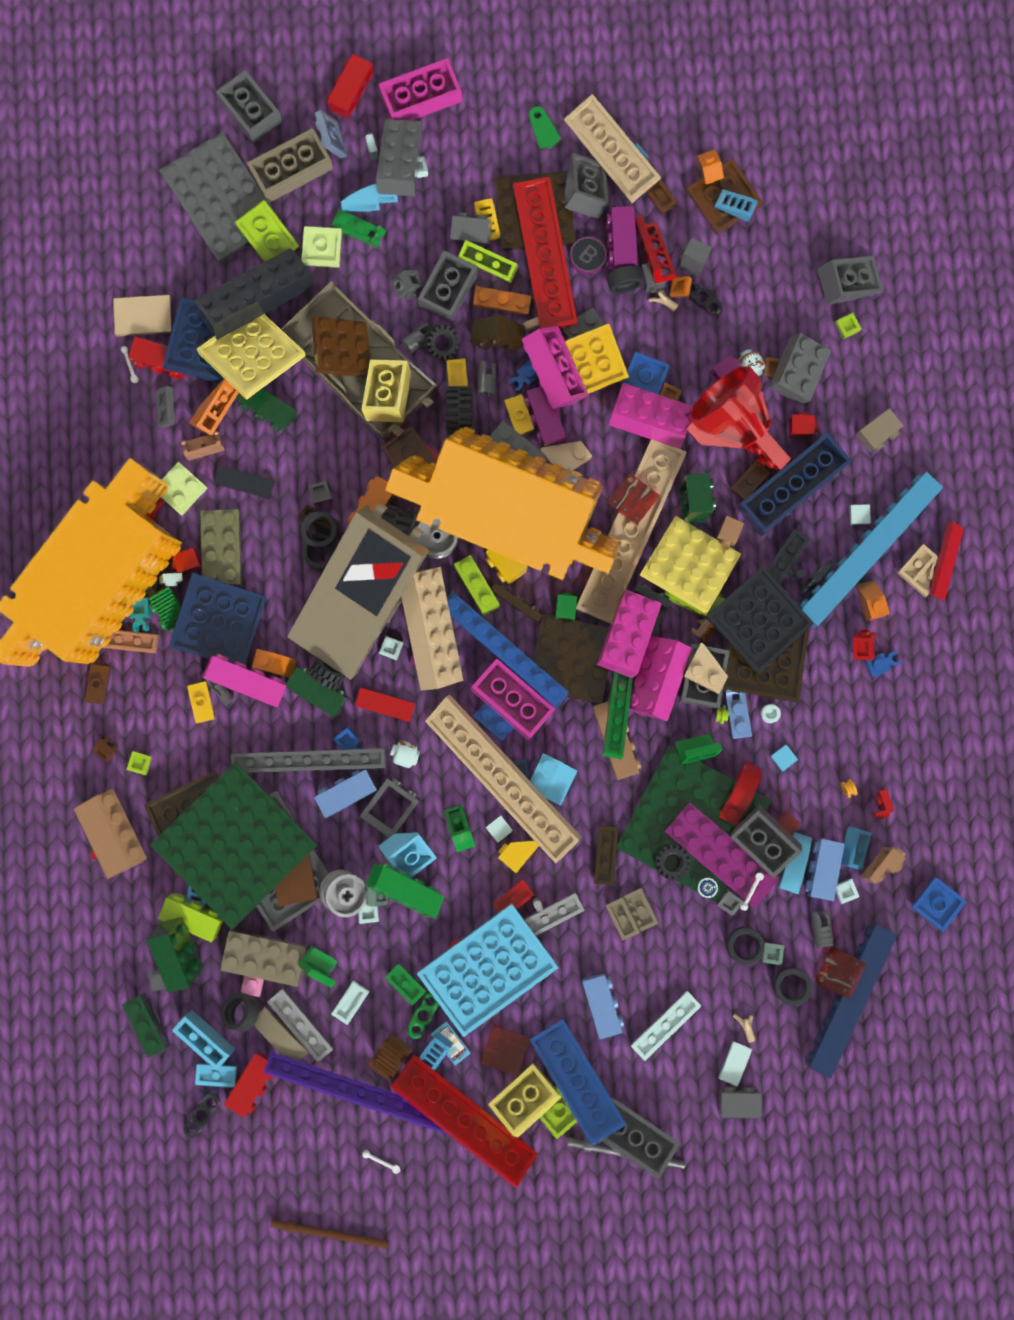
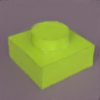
[835,313,861,339]
[126,751,152,775]

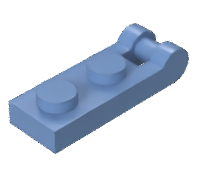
[724,691,752,739]

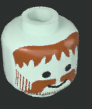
[738,349,765,376]
[390,740,420,768]

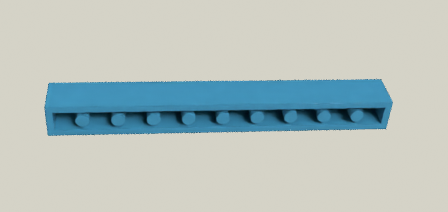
[799,472,943,628]

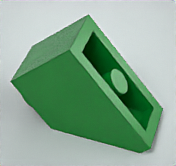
[444,804,476,852]

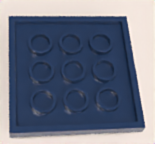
[163,297,224,383]
[169,573,267,665]

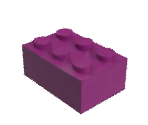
[606,206,637,271]

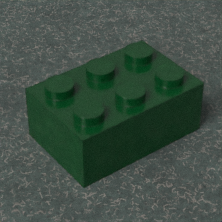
[679,473,716,524]
[147,917,203,993]

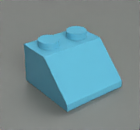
[530,753,577,806]
[378,832,437,879]

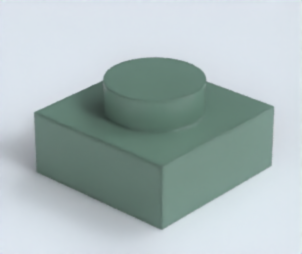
[761,942,784,965]

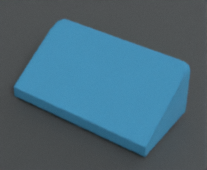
[841,827,872,870]

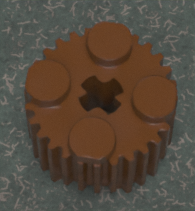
[368,1033,413,1081]

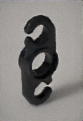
[689,280,722,316]
[799,559,834,594]
[183,1093,220,1138]

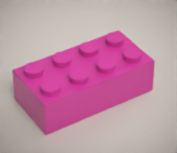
[378,58,462,121]
[522,326,589,409]
[609,383,693,449]
[597,590,662,678]
[629,636,692,721]
[202,654,286,708]
[471,659,555,741]

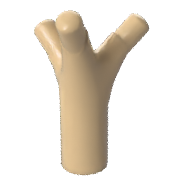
[648,290,678,311]
[733,1014,755,1042]

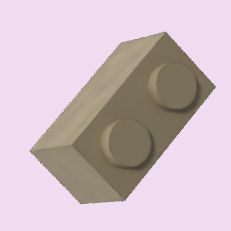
[856,408,903,453]

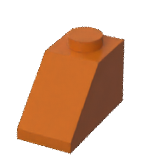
[695,149,724,184]
[855,580,890,621]
[252,649,297,678]

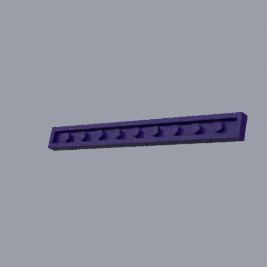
[263,1052,449,1135]

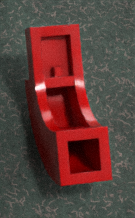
[719,760,763,826]

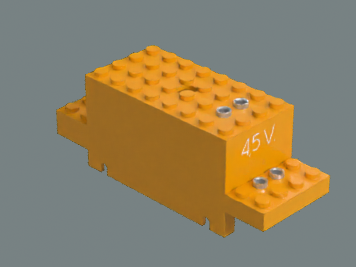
[385,427,622,580]
[0,458,182,667]

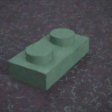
[365,888,388,907]

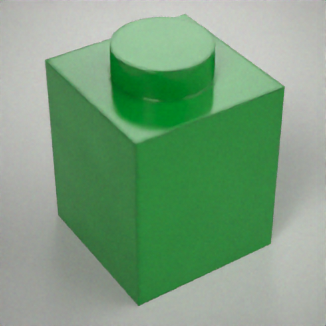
[555,592,577,620]

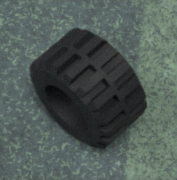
[445,386,473,434]

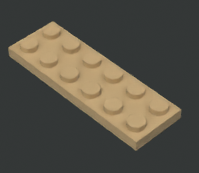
[564,94,661,203]

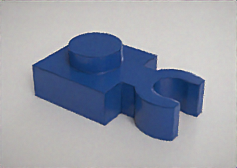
[508,360,539,393]
[864,651,902,678]
[333,726,365,750]

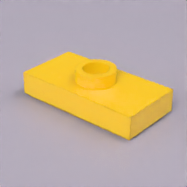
[446,359,468,386]
[504,395,534,435]
[187,681,216,723]

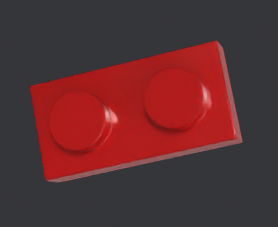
[492,880,535,912]

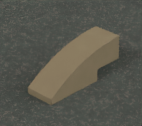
[254,1007,309,1061]

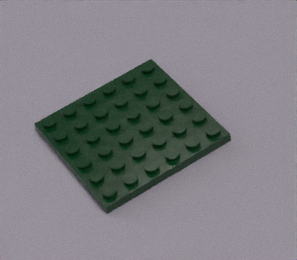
[617,746,772,903]
[151,762,318,929]

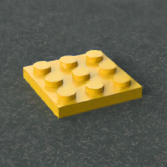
[565,324,629,394]

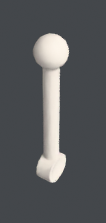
[121,346,139,383]
[740,873,764,910]
[362,1150,400,1174]

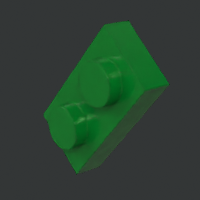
[385,963,426,1006]

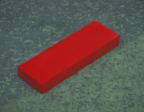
[355,687,415,722]

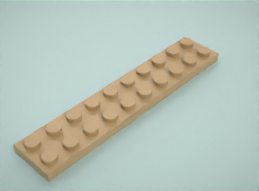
[576,439,687,624]
[425,695,582,863]

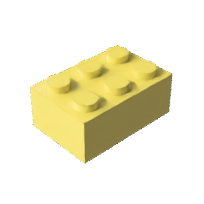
[362,359,412,422]
[488,1064,562,1137]

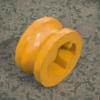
[841,779,857,798]

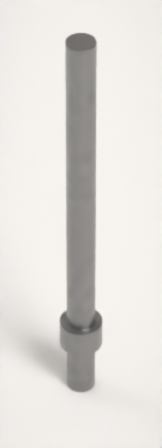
[568,1138,685,1169]

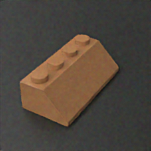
[73,789,147,879]

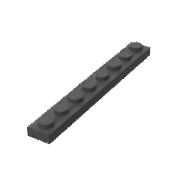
[231,748,386,773]

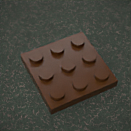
[685,159,763,235]
[311,316,370,378]

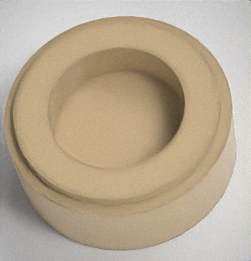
[523,318,540,331]

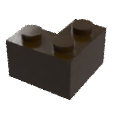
[470,315,525,352]

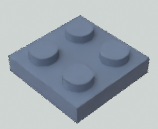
[315,110,348,159]

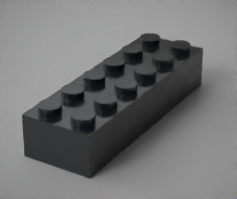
[193,248,314,340]

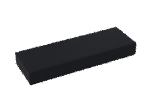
[214,465,275,500]

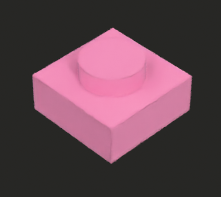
[241,975,264,997]

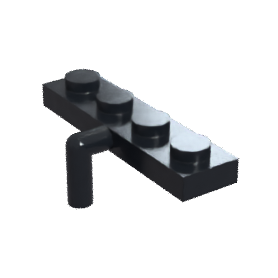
[766,529,810,584]

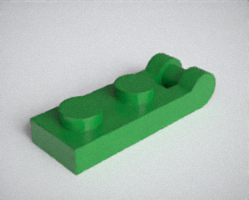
[331,209,386,248]

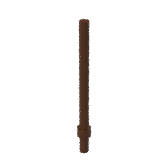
[270,1219,389,1249]

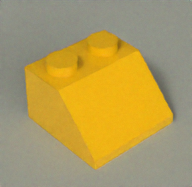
[485,550,527,585]

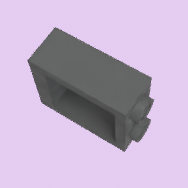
[360,778,420,838]

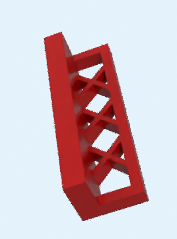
[635,216,677,284]

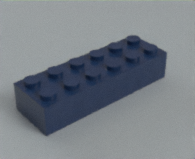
[737,432,852,537]

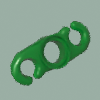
[407,992,439,1039]

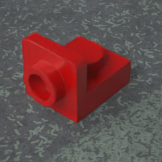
[853,629,877,660]
[871,789,894,820]

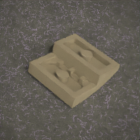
[606,887,659,940]

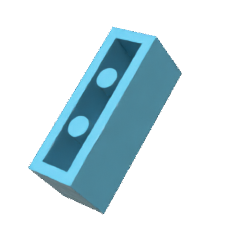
[172,1010,236,1070]

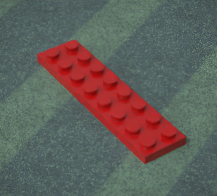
[513,177,578,329]
[390,1055,538,1188]

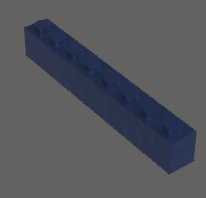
[806,923,897,1079]

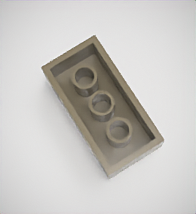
[247,128,333,203]
[220,929,309,987]

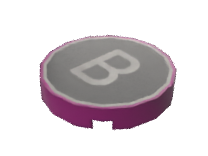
[570,237,607,274]

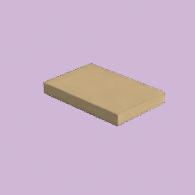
[113,295,172,337]

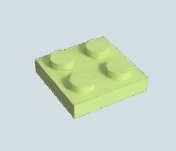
[302,226,342,267]
[162,462,207,516]

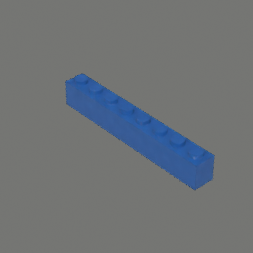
[447,592,569,709]

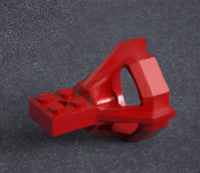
[686,366,791,470]

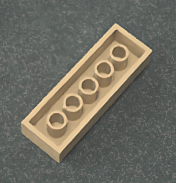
[401,567,463,690]

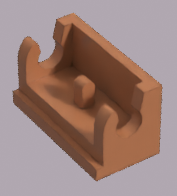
[181,431,225,461]

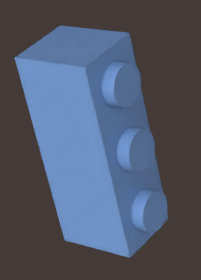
[314,769,378,818]
[805,839,845,901]
[582,973,624,1040]

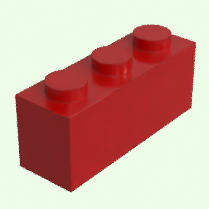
[327,54,374,119]
[128,337,187,380]
[224,1050,274,1118]

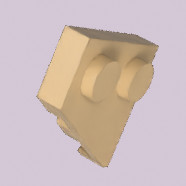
[540,441,592,472]
[897,544,938,597]
[684,643,728,694]

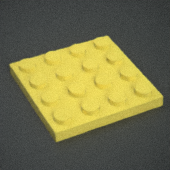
[197,314,305,400]
[640,516,741,614]

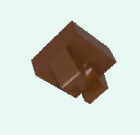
[691,619,717,645]
[93,737,119,764]

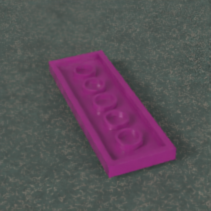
[664,802,780,909]

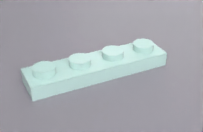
[631,991,701,1061]

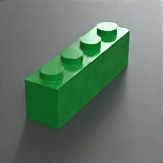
[365,863,445,918]

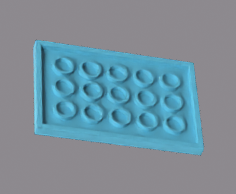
[417,903,559,1037]

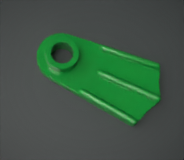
[529,107,560,149]

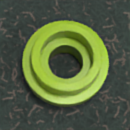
[715,705,729,724]

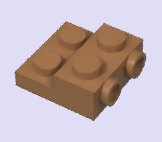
[860,847,906,884]

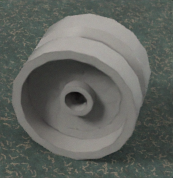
[417,518,458,559]
[319,869,367,917]

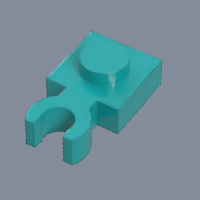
[130,598,151,632]

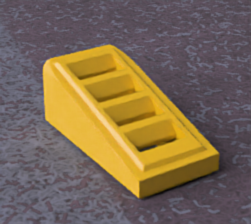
[474,198,500,241]

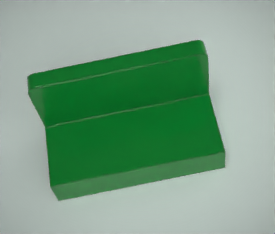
[675,734,722,764]
[297,946,337,988]

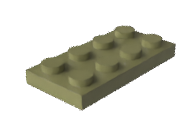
[201,509,242,586]

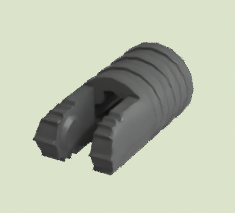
[401,323,432,354]
[478,361,496,397]
[811,910,834,947]

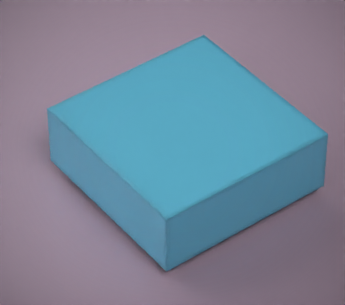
[770,745,798,772]

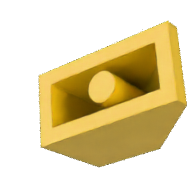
[498,841,539,873]

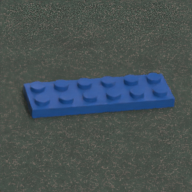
[530,1019,626,1146]

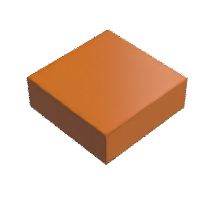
[670,276,692,297]

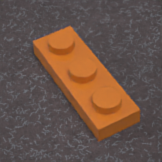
[473,286,532,316]

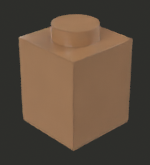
[716,516,744,547]

